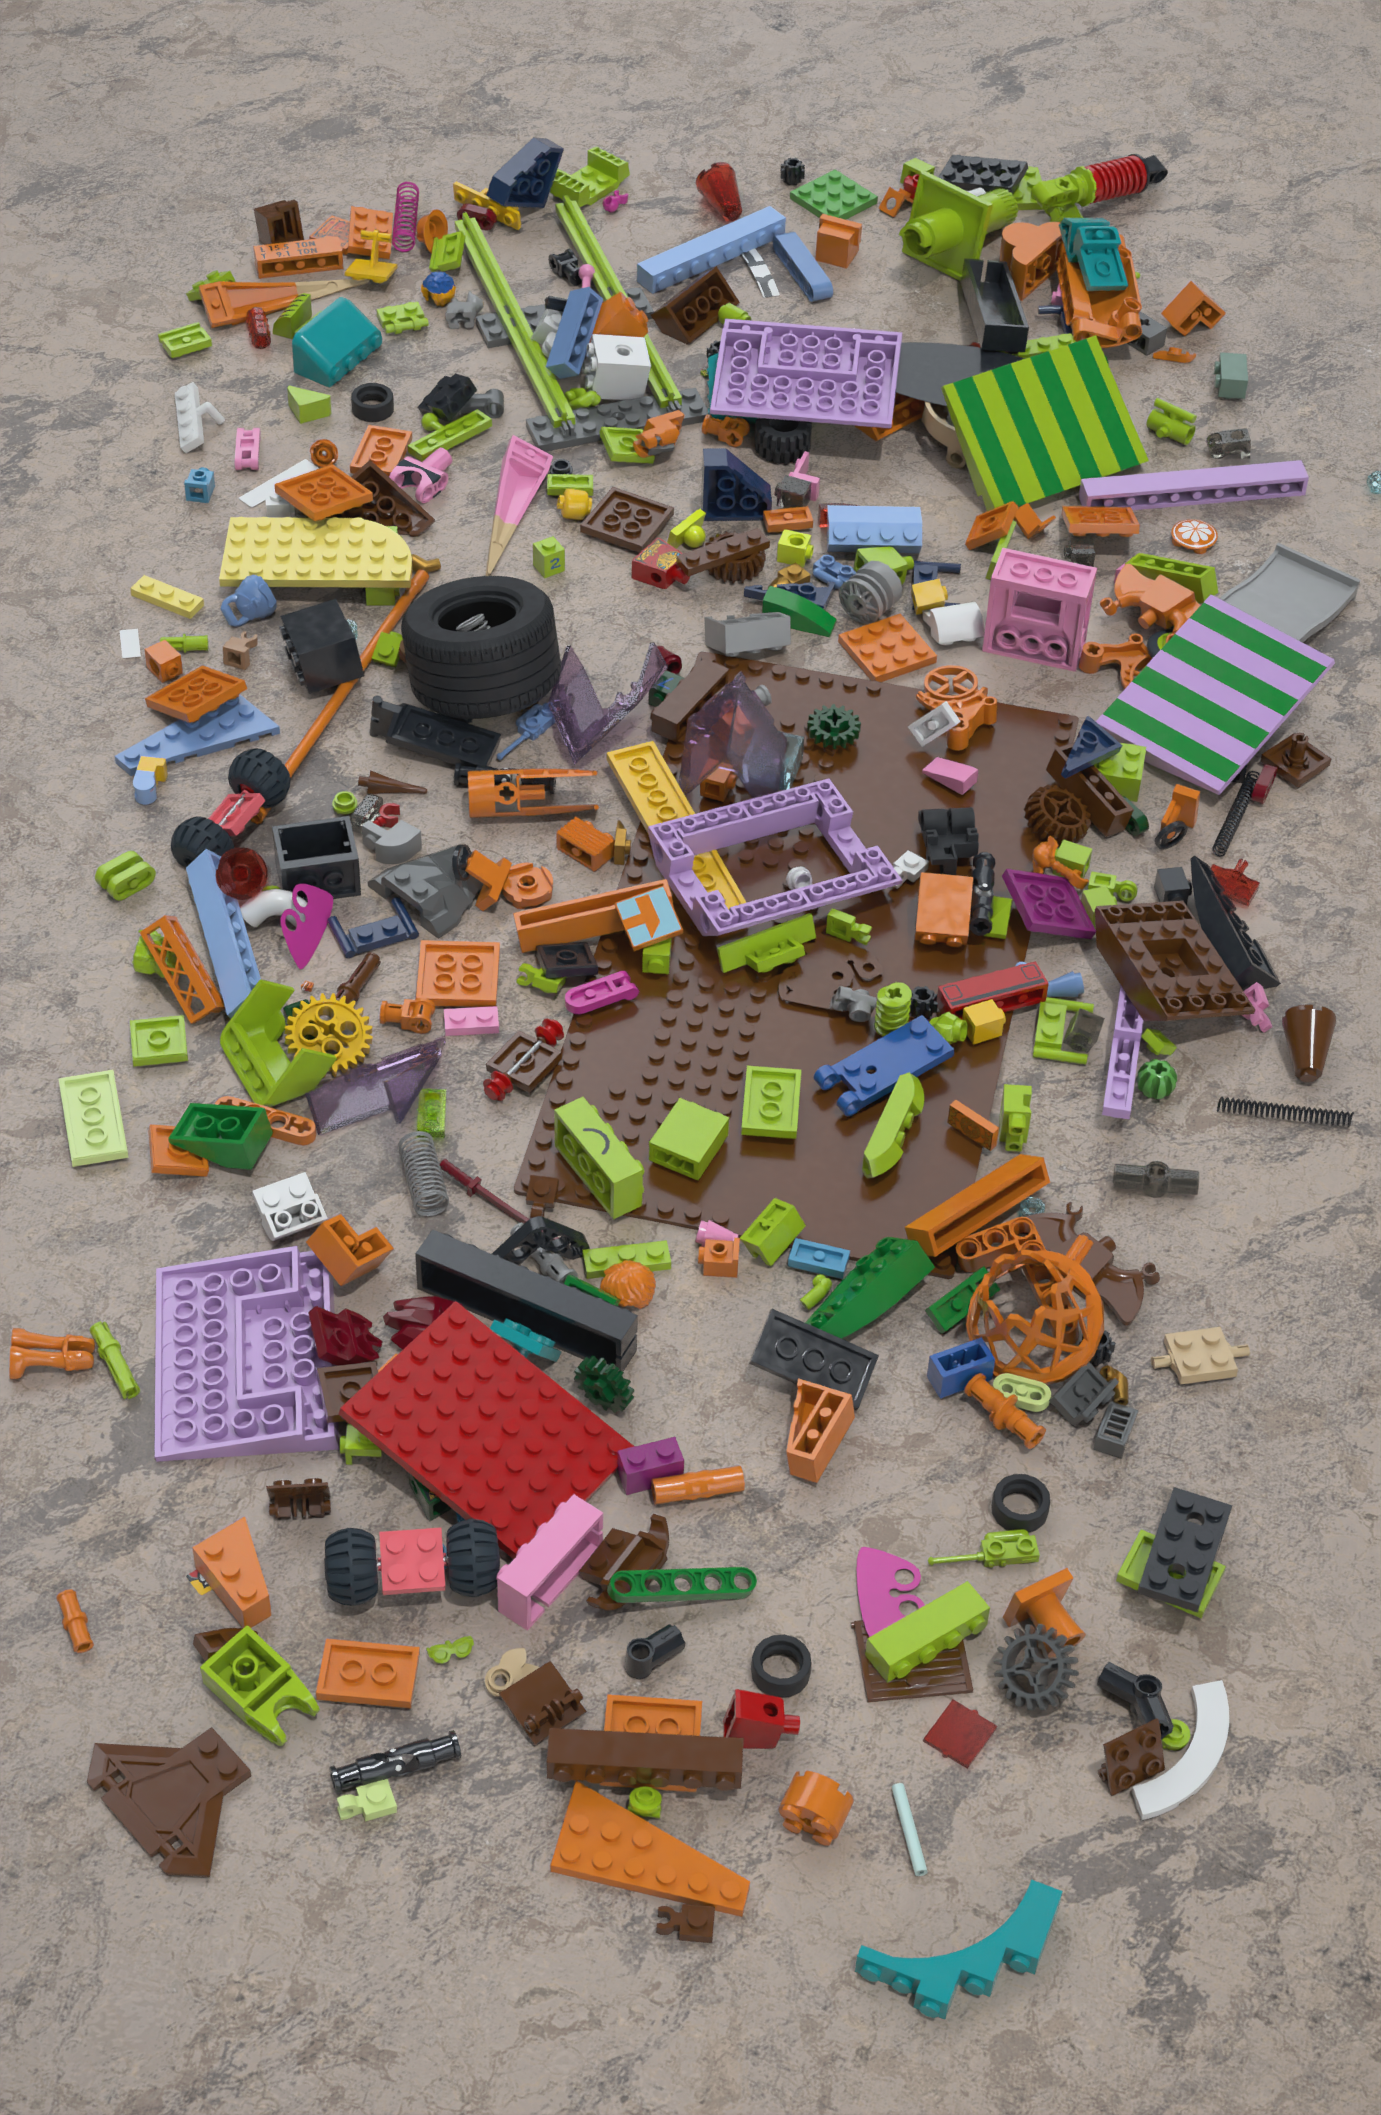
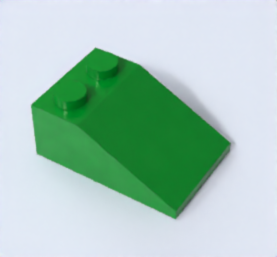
[168,1103,273,1169]

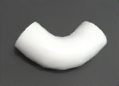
[240,889,307,927]

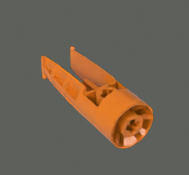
[468,768,599,818]

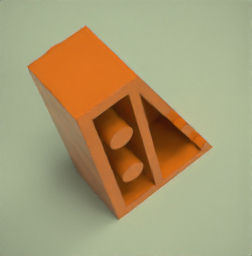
[786,1378,855,1483]
[192,1517,272,1628]

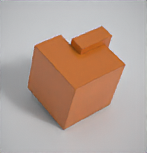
[815,214,862,269]

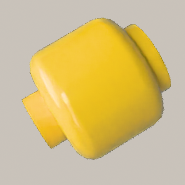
[557,488,592,520]

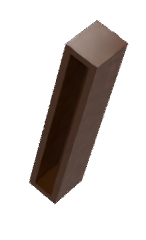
[547,1728,744,1791]

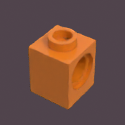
[144,640,183,683]

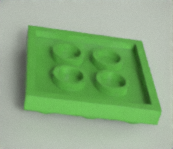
[790,169,878,220]

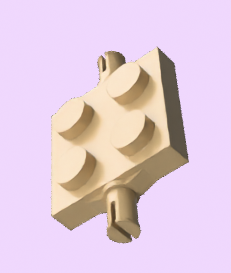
[1151,1327,1250,1385]

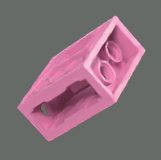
[982,548,1097,672]

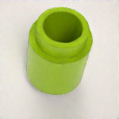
[718,303,751,325]

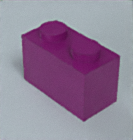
[617,1436,684,1495]

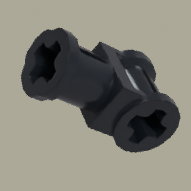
[548,249,582,286]

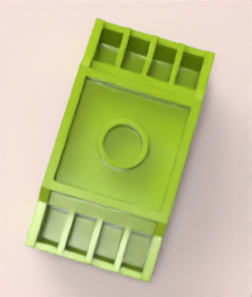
[550,146,630,208]

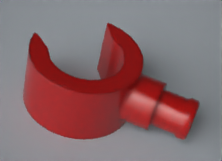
[373,803,400,828]

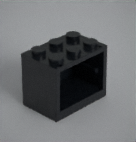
[279,599,365,694]
[272,816,361,903]

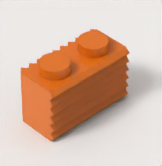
[556,816,615,872]

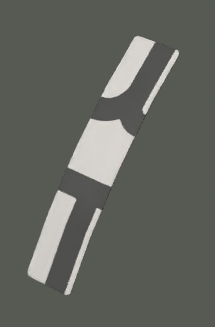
[741,249,780,298]

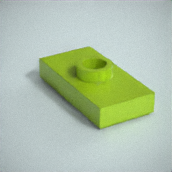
[547,474,593,496]

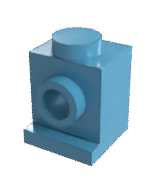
[184,467,215,503]

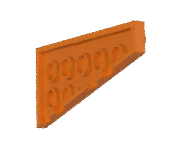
[550,1780,750,1917]

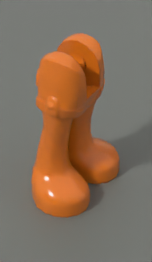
[9,1328,95,1379]

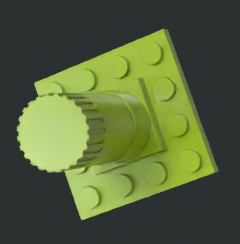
[899,171,1018,281]

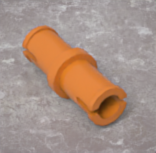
[56,1589,94,1653]

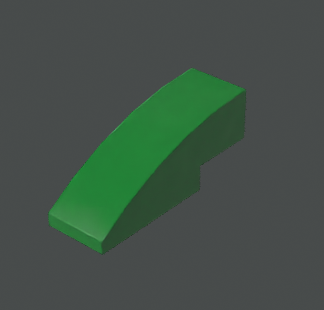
[762,586,837,637]

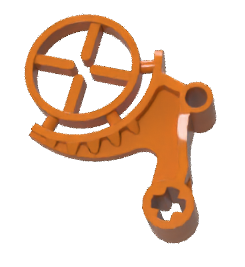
[1079,633,1152,690]
[916,665,997,751]

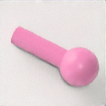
[578,264,595,288]

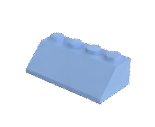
[827,505,922,553]

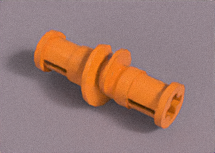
[964,1373,1046,1449]

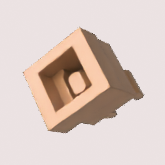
[223,631,258,670]

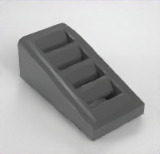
[1093,1401,1139,1459]

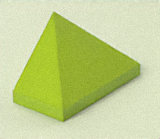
[984,896,1013,939]

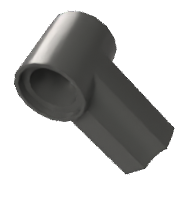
[460,389,504,419]

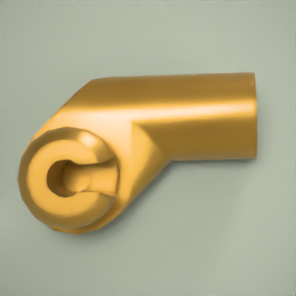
[411,554,441,573]
[1099,1365,1128,1406]

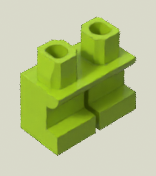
[999,1084,1032,1152]

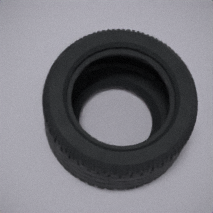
[401,576,561,719]

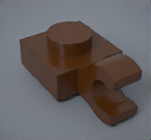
[526,1175,559,1218]

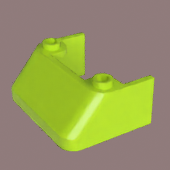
[220,979,337,1107]

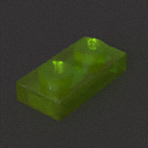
[417,1089,447,1138]

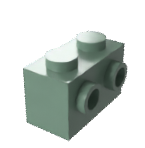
[1214,352,1248,399]

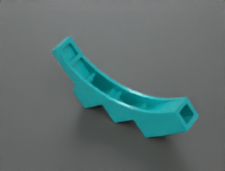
[855,1879,1063,2020]

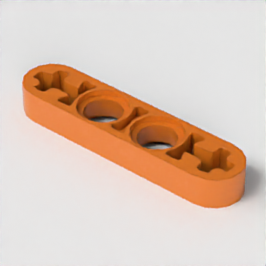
[215,1096,316,1146]

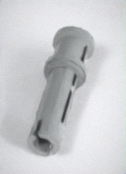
[510,1222,578,1284]

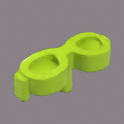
[426,1635,474,1663]

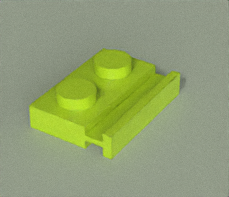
[429,231,465,272]
[158,322,212,358]

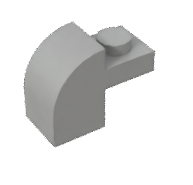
[362,820,422,864]

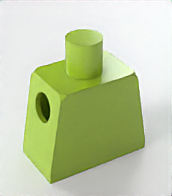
[854,547,914,585]

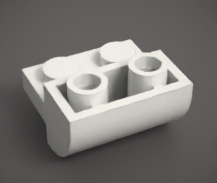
[922,602,984,645]
[252,1172,328,1241]

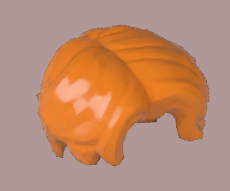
[600,1260,656,1309]

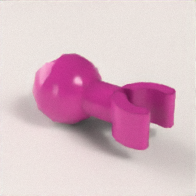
[602,190,628,212]

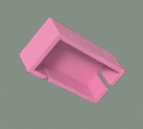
[496,1494,603,1631]

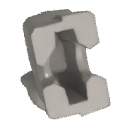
[445,291,484,329]

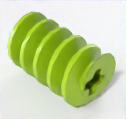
[874,982,912,1037]

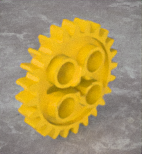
[284,993,373,1077]

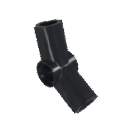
[1097,1662,1173,1739]

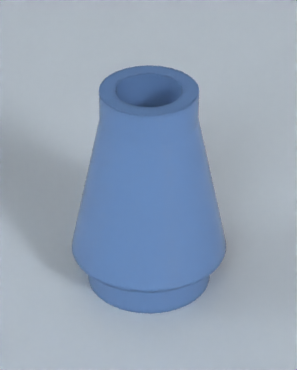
[1047,971,1084,997]

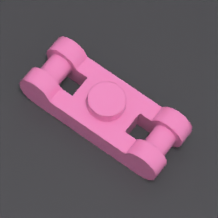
[235,428,261,470]

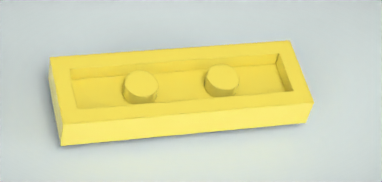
[130,575,204,619]

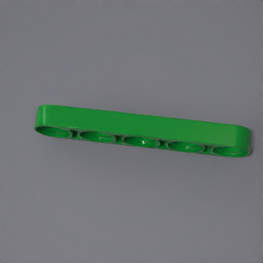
[607,1567,757,1603]

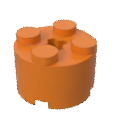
[778,1771,854,1846]

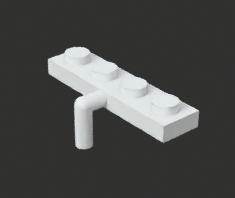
[175,382,225,453]

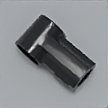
[625,1624,686,1679]

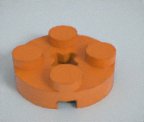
[502,862,553,909]

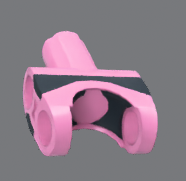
[389,448,452,503]

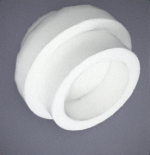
[786,867,812,890]

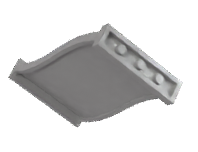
[1219,543,1360,643]

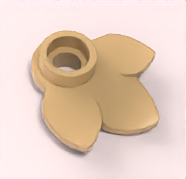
[485,1648,539,1697]

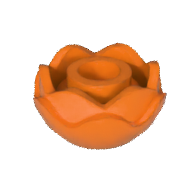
[310,439,338,467]

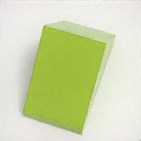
[287,386,332,424]

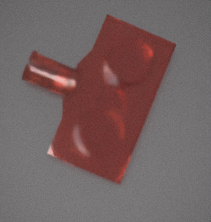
[1211,859,1260,907]

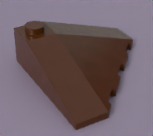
[305,460,435,537]

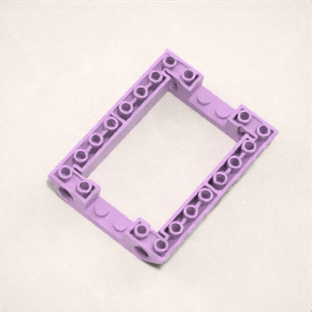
[648,779,902,936]

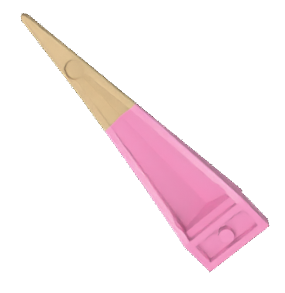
[486,435,553,576]

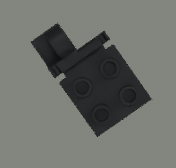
[918,807,979,875]

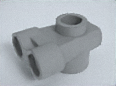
[830,986,877,1022]

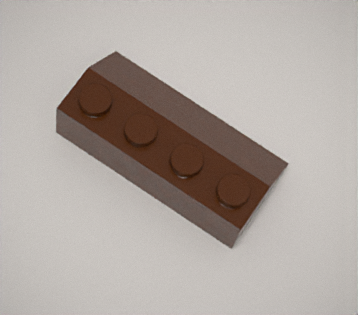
[651,266,740,344]

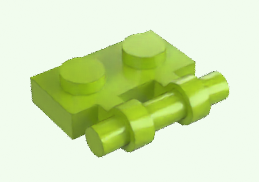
[376,302,429,334]

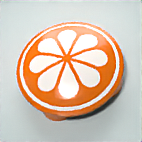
[1171,519,1218,554]

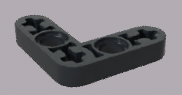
[492,1216,590,1265]

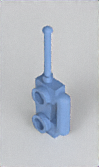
[813,555,856,589]
[496,702,561,760]

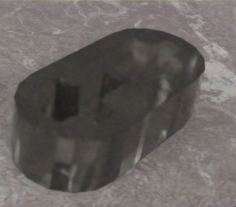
[350,793,383,834]

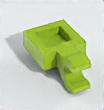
[516,963,566,994]

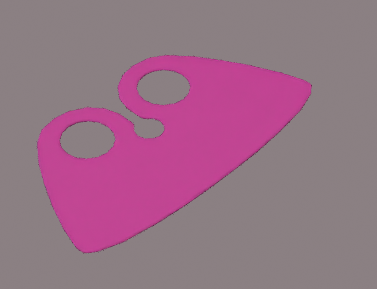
[281,884,333,969]
[856,1547,925,1637]

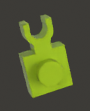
[826,908,872,945]

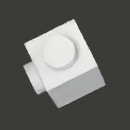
[265,490,295,518]

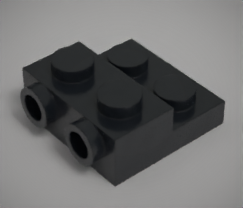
[417,373,477,422]

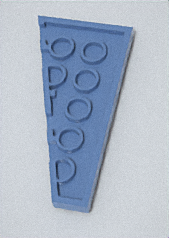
[115,694,280,776]

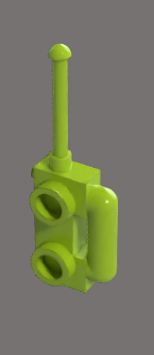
[928,1529,1040,1568]

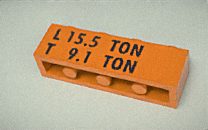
[253,236,343,279]

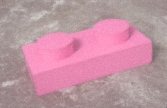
[444,1006,499,1036]

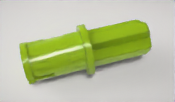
[160,634,209,653]

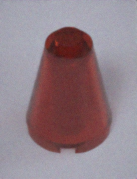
[695,162,742,221]
[215,848,271,900]

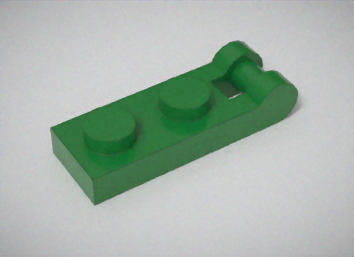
[925,1266,1001,1333]

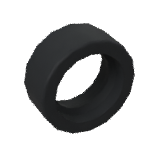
[351,383,394,422]
[991,1474,1051,1533]
[751,1634,812,1698]

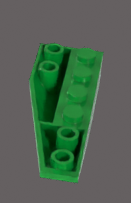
[805,1237,935,1339]

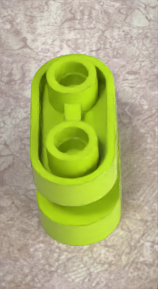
[95,851,156,901]

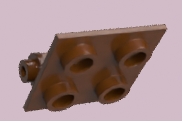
[266,1478,331,1518]
[499,1661,587,1745]
[1098,1718,1165,1796]

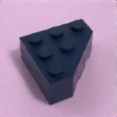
[486,137,564,208]
[701,448,772,521]

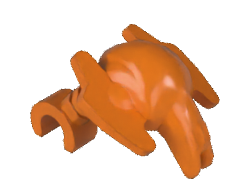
[1032,836,1089,890]

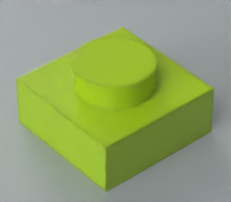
[1141,1028,1177,1056]

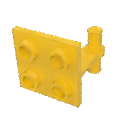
[345,230,397,283]

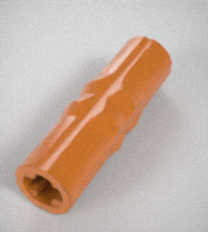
[651,1466,745,1505]

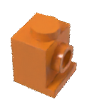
[698,1237,740,1278]

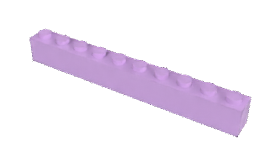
[1079,460,1309,510]

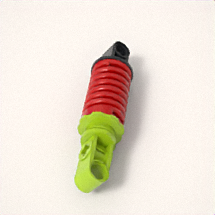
[1031,154,1168,210]

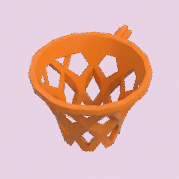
[966,1234,1104,1385]

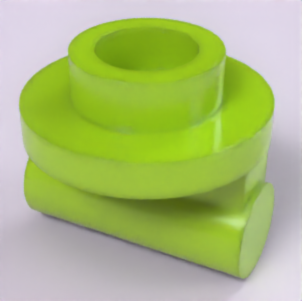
[628,1786,662,1819]

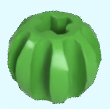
[1136,1059,1177,1100]

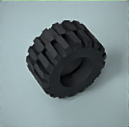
[754,418,812,464]

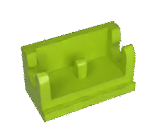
[740,1198,806,1266]

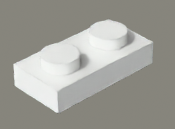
[908,701,961,747]

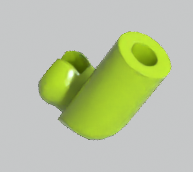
[569,391,601,410]

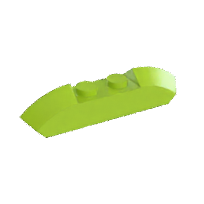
[862,1072,924,1178]

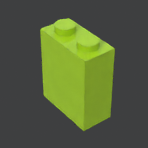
[649,1098,729,1180]

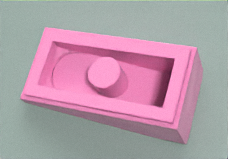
[922,757,978,795]

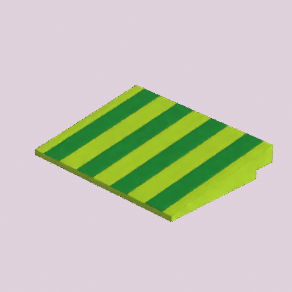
[941,335,1149,511]

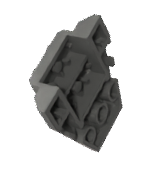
[367,844,483,939]

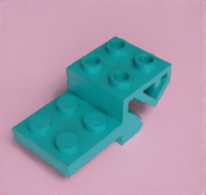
[1059,218,1128,291]

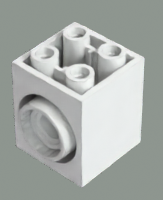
[582,334,651,400]

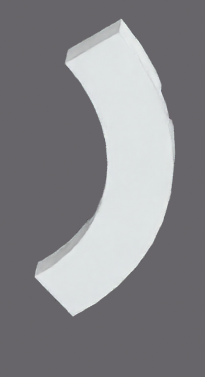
[1131,1680,1229,1820]

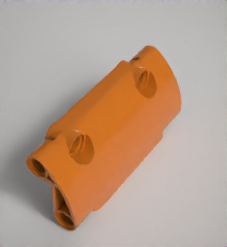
[1057,234,1142,348]

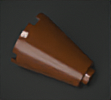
[1282,1004,1336,1083]

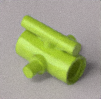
[1146,398,1197,445]

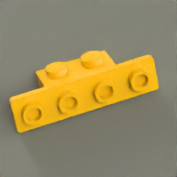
[453,181,521,230]

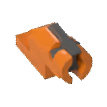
[633,410,685,458]

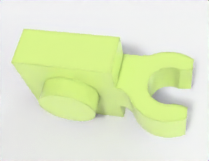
[337,1779,397,1821]

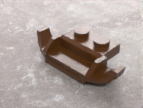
[579,1514,669,1610]

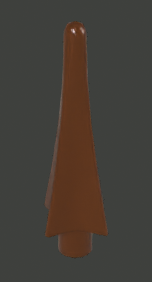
[358,770,428,794]

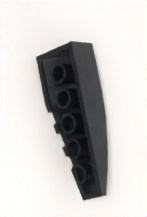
[1190,855,1281,991]

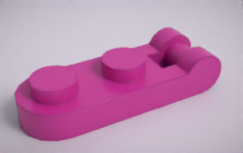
[565,971,639,1014]

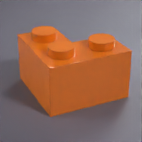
[1161,281,1226,336]
[306,1214,394,1286]

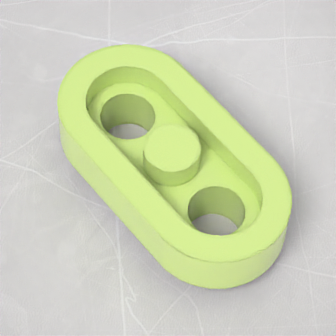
[993,1373,1051,1412]

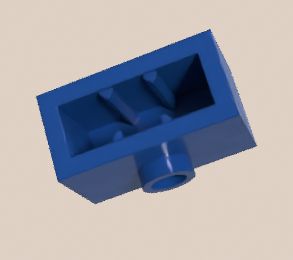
[927,1337,995,1398]

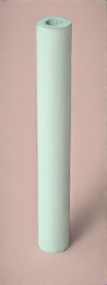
[892,1783,928,1876]

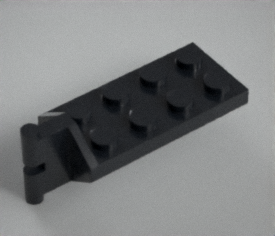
[369,695,501,767]

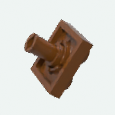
[1260,733,1332,787]

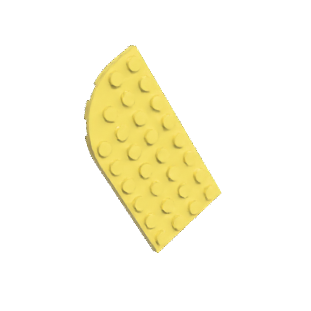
[219,517,412,588]

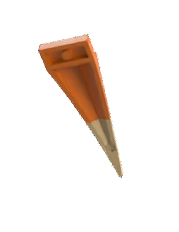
[199,279,370,328]

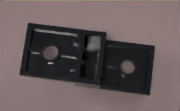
[1137,1487,1232,1613]

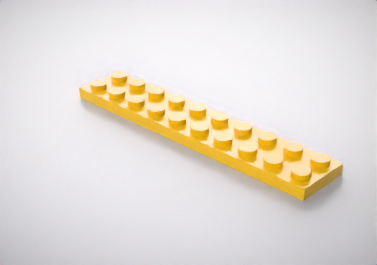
[607,741,747,909]

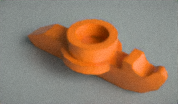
[1153,347,1196,363]

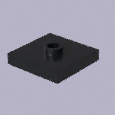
[536,942,598,978]

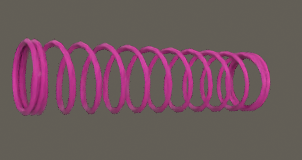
[392,182,419,252]

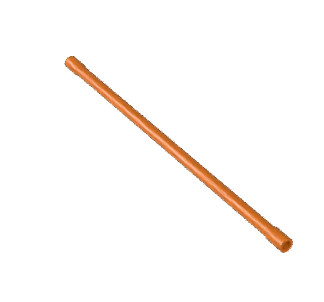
[250,570,429,824]

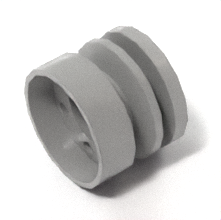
[839,561,903,624]

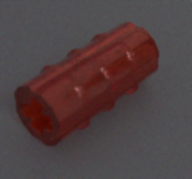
[246,307,271,349]

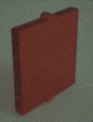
[923,1699,997,1769]

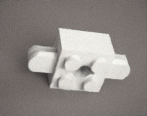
[531,296,568,358]

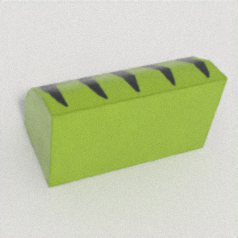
[273,293,312,339]

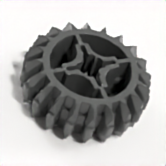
[994,1624,1079,1711]

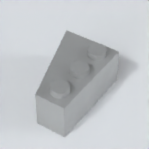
[704,612,791,657]

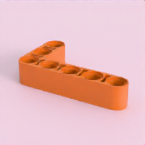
[956,1217,1079,1345]

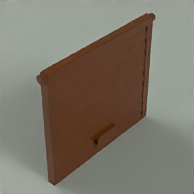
[851,1620,973,1703]

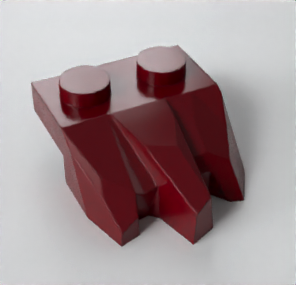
[383,1296,462,1350]
[308,1306,383,1366]

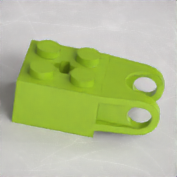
[200,1625,320,1746]

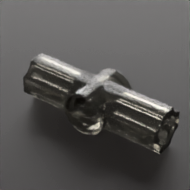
[1113,1161,1199,1198]

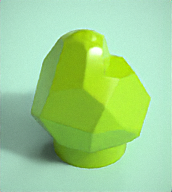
[929,1012,968,1044]

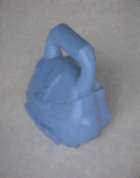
[220,575,277,627]

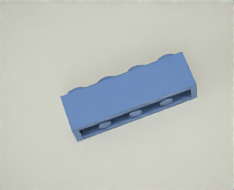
[546,287,603,379]

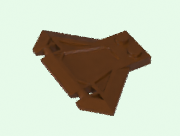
[87,1727,251,1877]

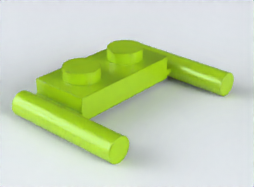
[1033,997,1094,1065]

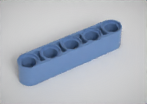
[772,232,833,302]

